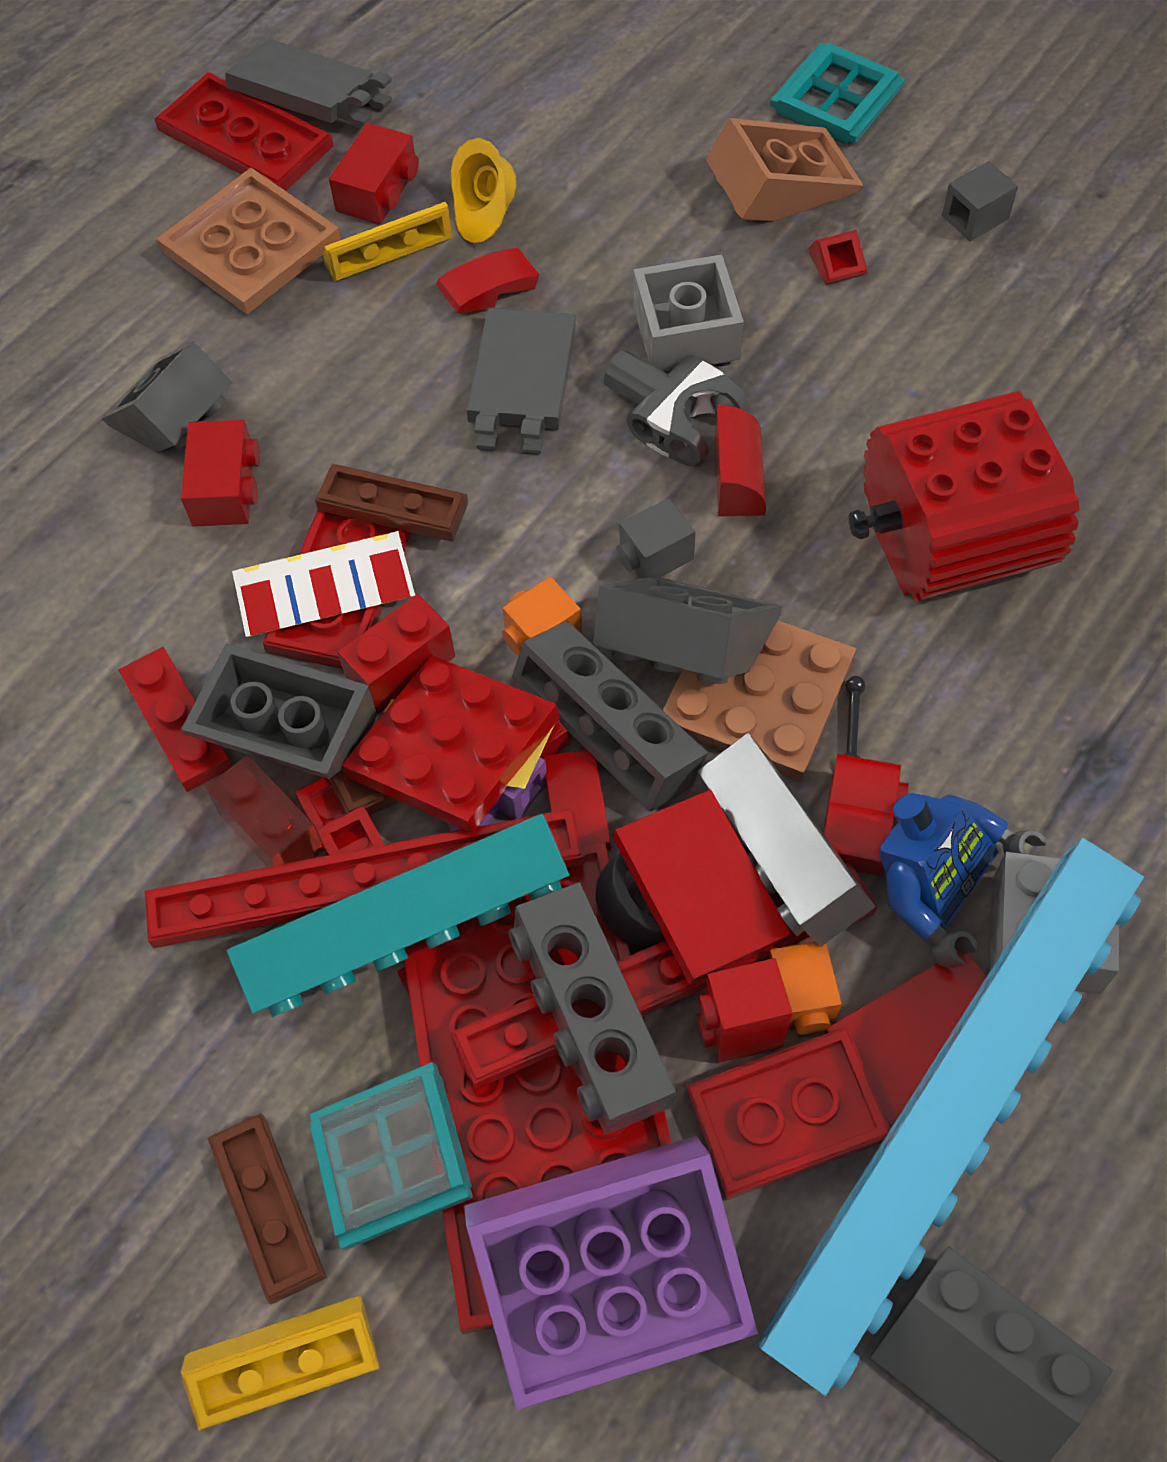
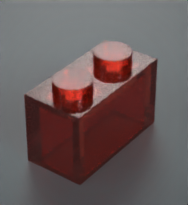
[205,755,325,867]

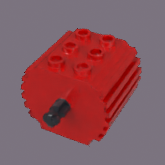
[848,391,1079,601]

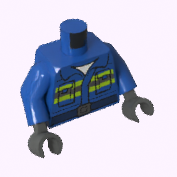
[879,793,1047,967]

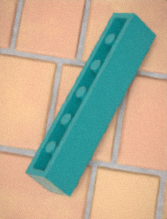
[226,813,570,1017]

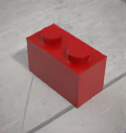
[329,122,419,225]
[181,420,260,527]
[337,594,455,714]
[696,958,793,1064]

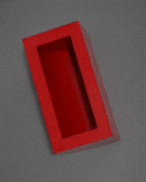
[714,405,766,516]

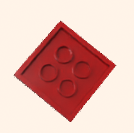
[341,655,560,834]

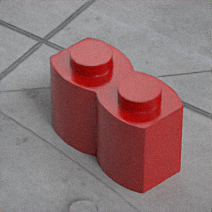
[823,754,909,876]

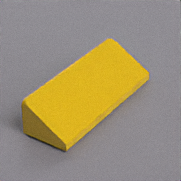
[323,202,452,282]
[181,1296,379,1430]

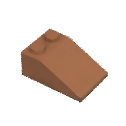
[706,118,864,221]

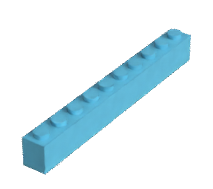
[756,837,1144,1396]

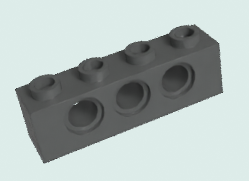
[512,621,708,812]
[509,882,676,1135]

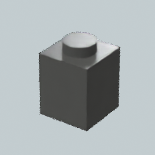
[942,161,1018,241]
[616,498,695,578]

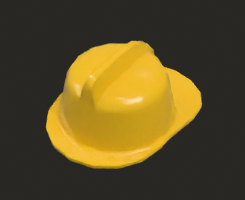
[451,138,517,244]

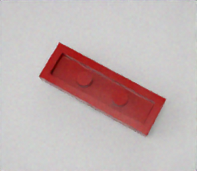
[118,647,233,792]

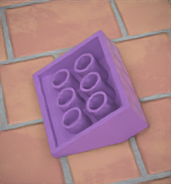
[464,1136,758,1410]

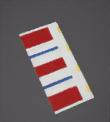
[232,531,415,637]

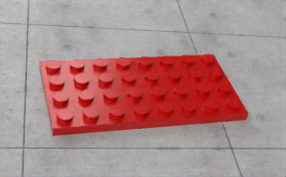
[404,841,672,1334]

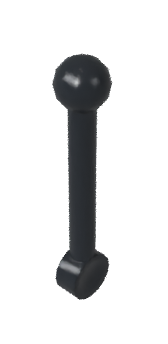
[845,676,866,758]

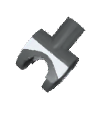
[604,350,749,466]

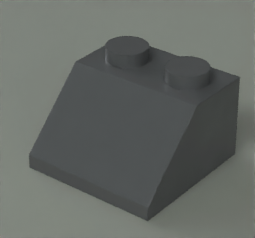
[102,341,232,452]

